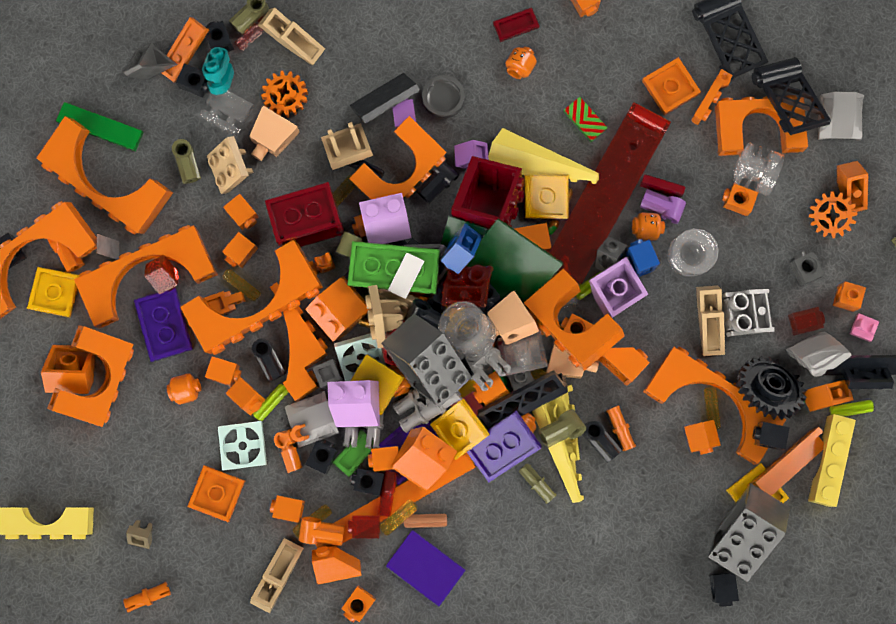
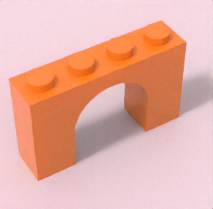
[715,95,808,156]
[349,116,447,200]
[524,269,624,371]
[47,325,134,427]

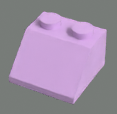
[359,193,412,244]
[589,257,648,317]
[328,380,380,427]

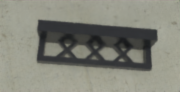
[477,370,568,428]

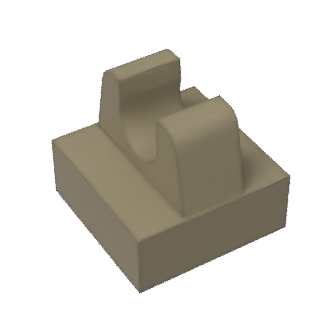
[126,520,153,549]

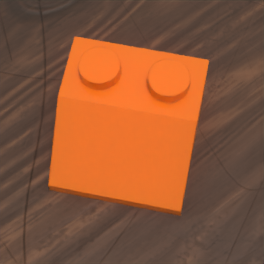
[305,276,371,342]
[41,345,95,394]
[598,347,650,386]
[391,427,457,491]

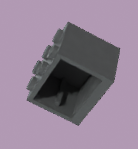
[381,314,472,408]
[708,483,790,582]

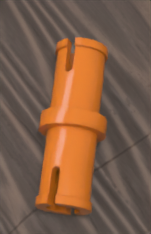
[606,405,636,451]
[123,582,171,613]

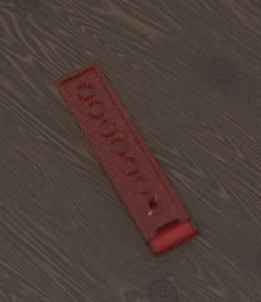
[549,102,671,286]

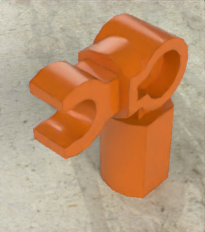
[309,252,335,275]
[274,424,309,473]

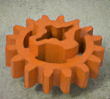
[261,71,308,118]
[809,191,858,238]

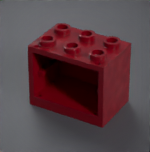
[451,156,525,228]
[265,182,344,247]

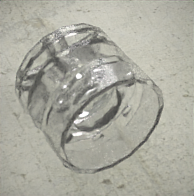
[732,142,785,197]
[667,229,719,278]
[439,301,496,358]

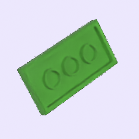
[347,241,441,295]

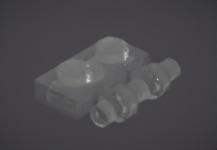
[199,91,254,136]

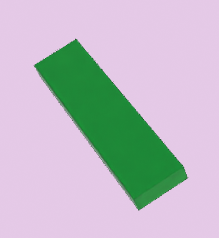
[56,102,144,152]

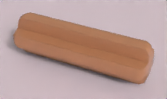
[404,514,447,528]

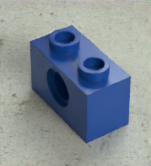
[441,223,483,274]
[625,239,660,277]

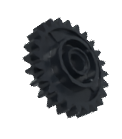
[736,356,807,420]

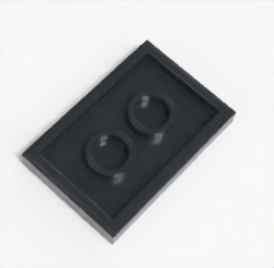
[350,73,420,123]

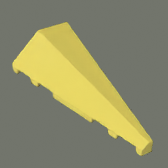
[488,128,599,184]
[532,385,584,503]

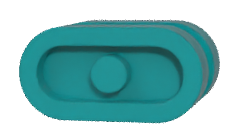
[202,47,234,95]

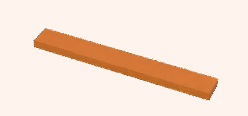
[315,452,476,548]

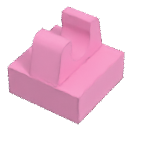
[850,314,879,342]

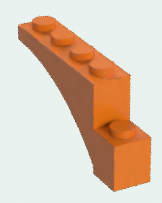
[270,282,328,402]

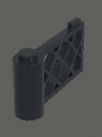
[692,0,768,79]
[751,57,831,135]

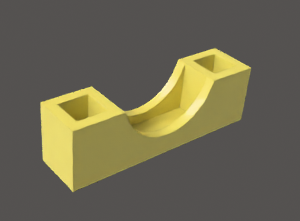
[808,414,856,507]
[0,508,94,539]

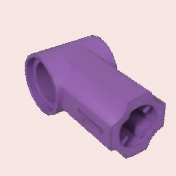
[640,189,686,224]

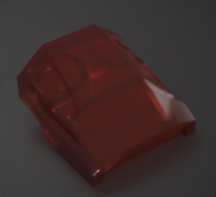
[441,265,494,308]

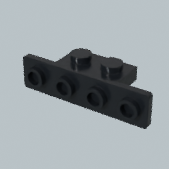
[823,355,896,390]

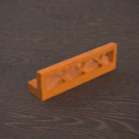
[747,427,824,496]

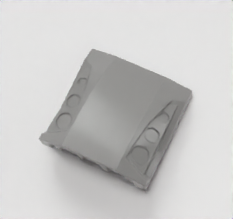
[818,92,864,140]
[722,289,775,337]
[786,332,852,377]
[285,391,339,448]

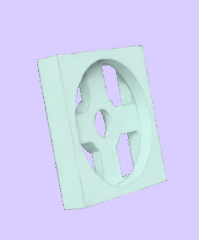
[334,333,386,381]
[218,421,267,471]

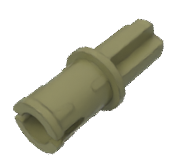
[519,463,557,504]

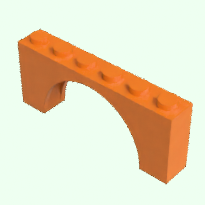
[36,116,173,235]
[0,201,97,319]
[74,225,218,329]
[180,240,323,355]
[643,347,786,465]

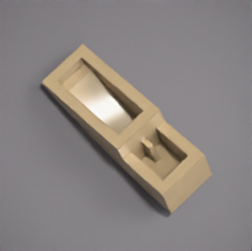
[258,8,325,65]
[696,285,725,356]
[250,538,304,613]

